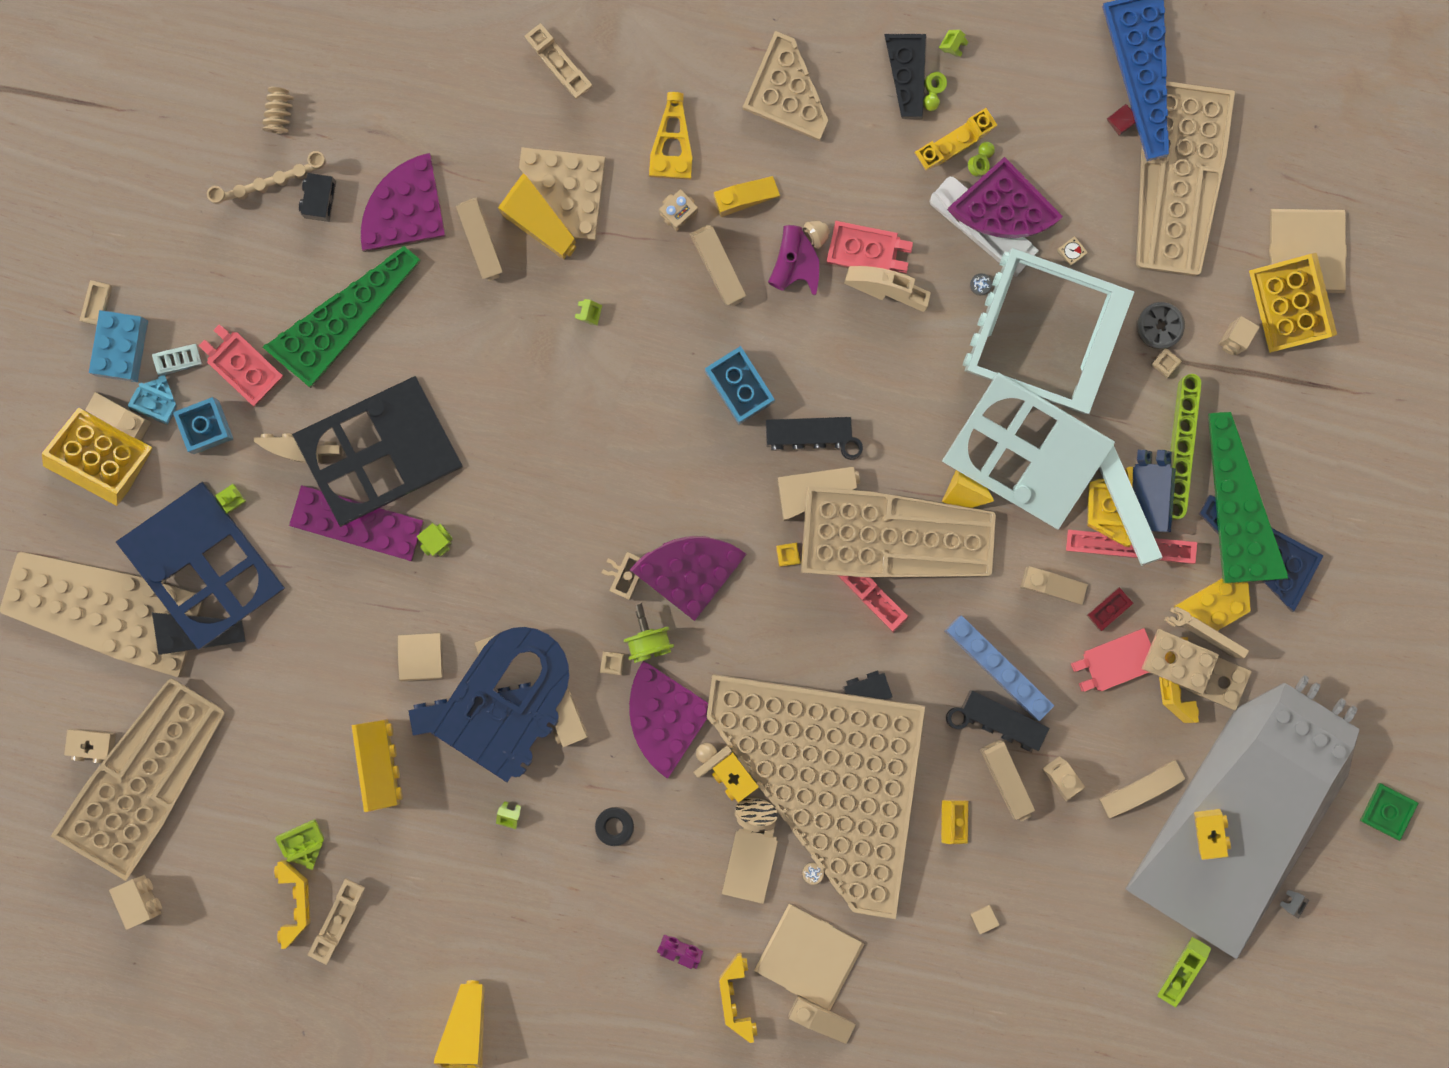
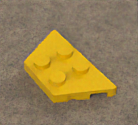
[1087,467,1133,547]
[1174,578,1251,631]

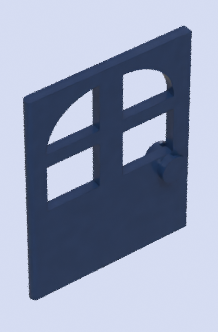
[116,482,285,651]

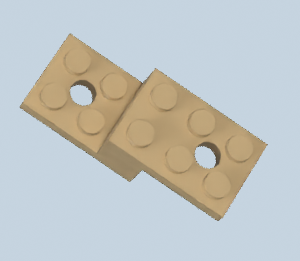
[1142,629,1252,711]

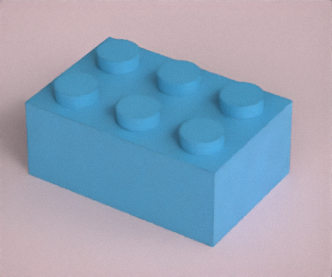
[89,310,148,383]
[705,346,775,425]

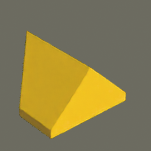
[942,470,994,508]

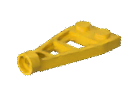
[649,92,692,180]

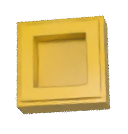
[776,543,800,567]

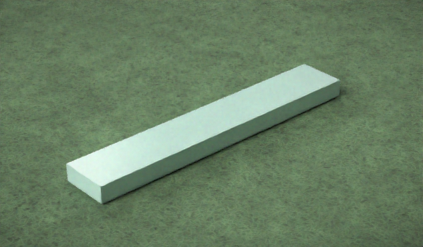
[1099,445,1162,566]

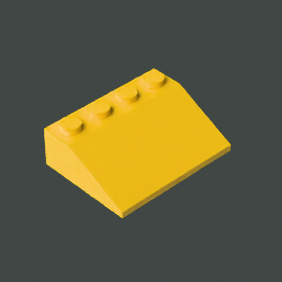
[1249,253,1337,353]
[42,408,152,506]
[351,719,403,812]

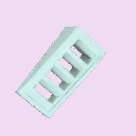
[152,344,202,376]

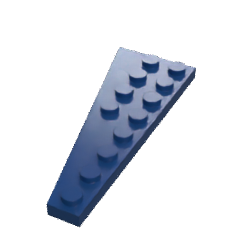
[1102,0,1169,162]

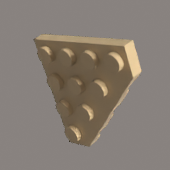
[742,31,828,141]
[519,147,605,241]

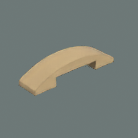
[524,23,593,99]
[1099,760,1185,818]
[308,878,365,965]

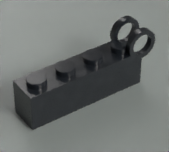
[766,417,863,460]
[946,690,1050,753]

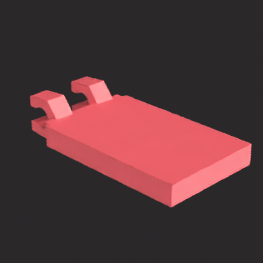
[827,221,913,274]
[199,324,284,407]
[1071,628,1151,692]

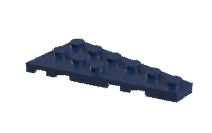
[1199,495,1323,612]

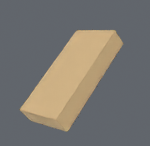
[79,280,113,325]

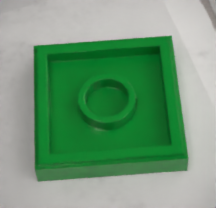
[1360,783,1419,841]

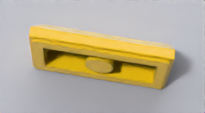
[941,800,968,844]

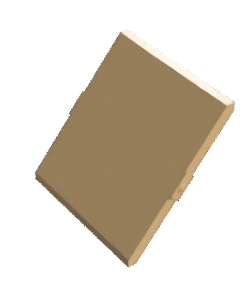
[1269,209,1347,293]
[754,904,864,1011]

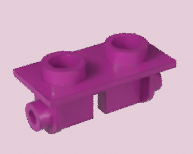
[657,935,703,969]

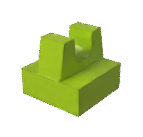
[939,30,969,57]
[575,299,602,326]
[215,484,246,514]
[496,801,521,829]

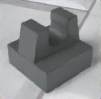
[1280,890,1309,919]

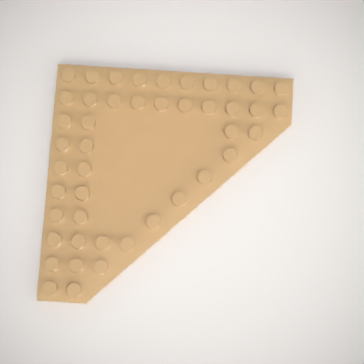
[707,674,925,919]

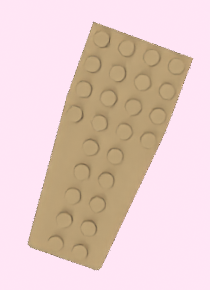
[1136,81,1235,276]
[801,487,996,577]
[0,552,204,677]
[50,678,224,881]

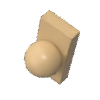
[694,743,732,778]

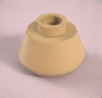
[803,221,830,249]

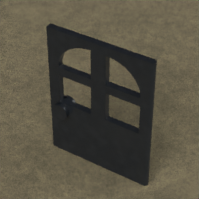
[292,376,463,527]

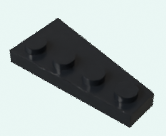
[884,34,927,119]
[152,612,245,655]

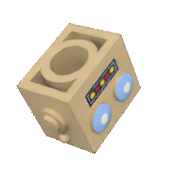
[659,189,698,232]

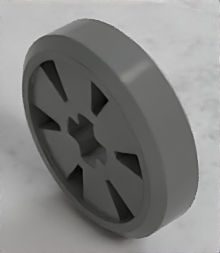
[1137,302,1185,349]

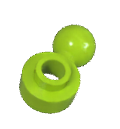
[923,72,947,111]
[968,142,995,177]

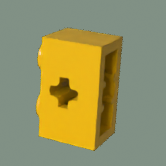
[712,752,759,803]
[1194,809,1231,860]

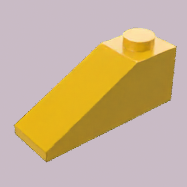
[714,176,780,217]

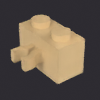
[602,552,640,600]

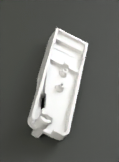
[929,177,1039,277]

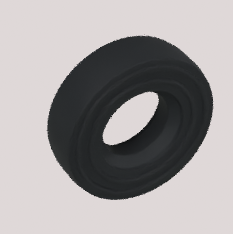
[595,807,634,846]

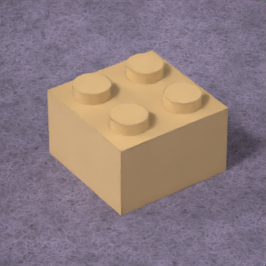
[109,875,162,930]

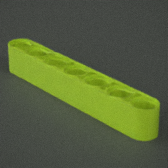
[1170,374,1201,520]

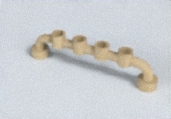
[207,151,326,204]

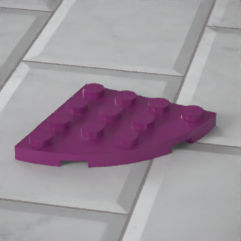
[361,153,446,252]
[947,157,1063,238]
[630,536,747,621]
[629,661,708,779]

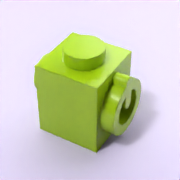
[416,523,453,557]

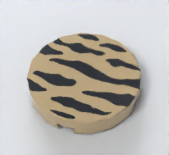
[734,798,778,832]

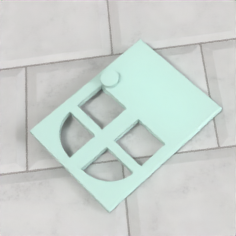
[942,372,1115,529]

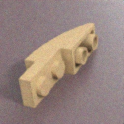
[844,266,931,312]
[254,433,343,464]

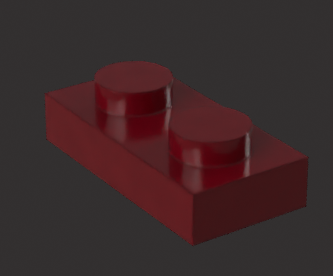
[1086,587,1134,631]

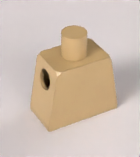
[1042,756,1085,802]

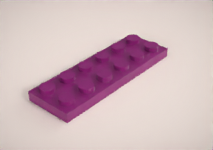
[289,485,424,561]

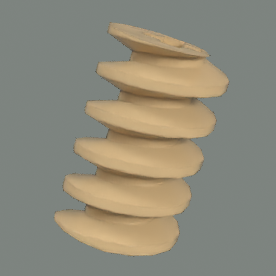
[262,87,294,134]

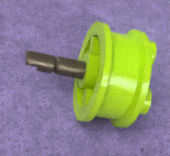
[623,603,674,663]

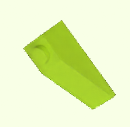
[1157,937,1211,1007]

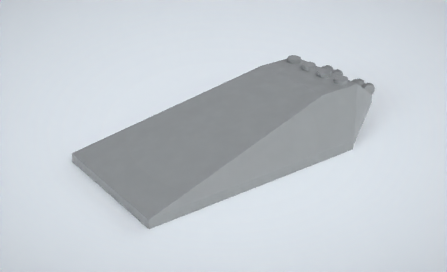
[1125,675,1360,959]

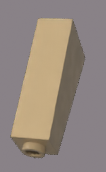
[456,197,503,281]
[689,225,746,306]
[777,467,860,521]
[979,740,1035,821]

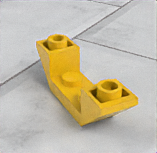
[914,108,997,170]
[1159,637,1199,723]
[274,860,310,949]
[719,953,758,1043]

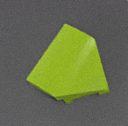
[275,819,324,870]

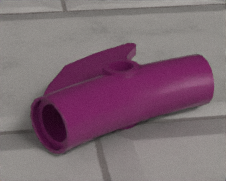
[768,225,819,295]

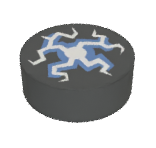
[970,273,992,296]

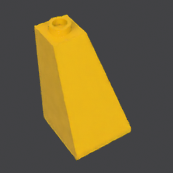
[498,173,576,259]
[434,980,485,1068]

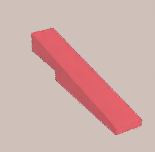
[1066,530,1197,564]
[837,575,908,633]

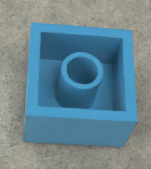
[173,397,234,454]

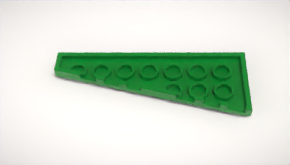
[262,246,421,388]
[1208,412,1288,583]

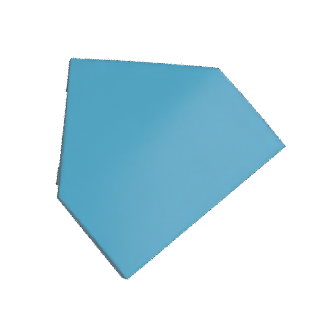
[128,375,177,425]

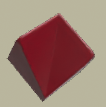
[1107,104,1136,136]

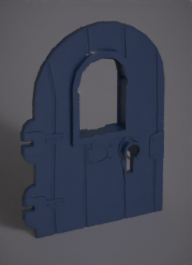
[428,627,570,783]

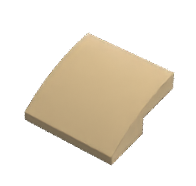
[398,633,443,681]

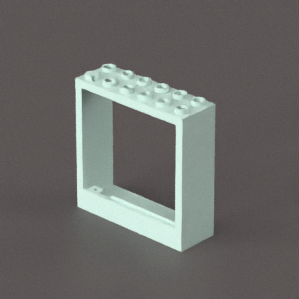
[963,248,1134,414]

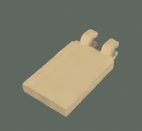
[1164,607,1249,658]
[722,826,778,904]

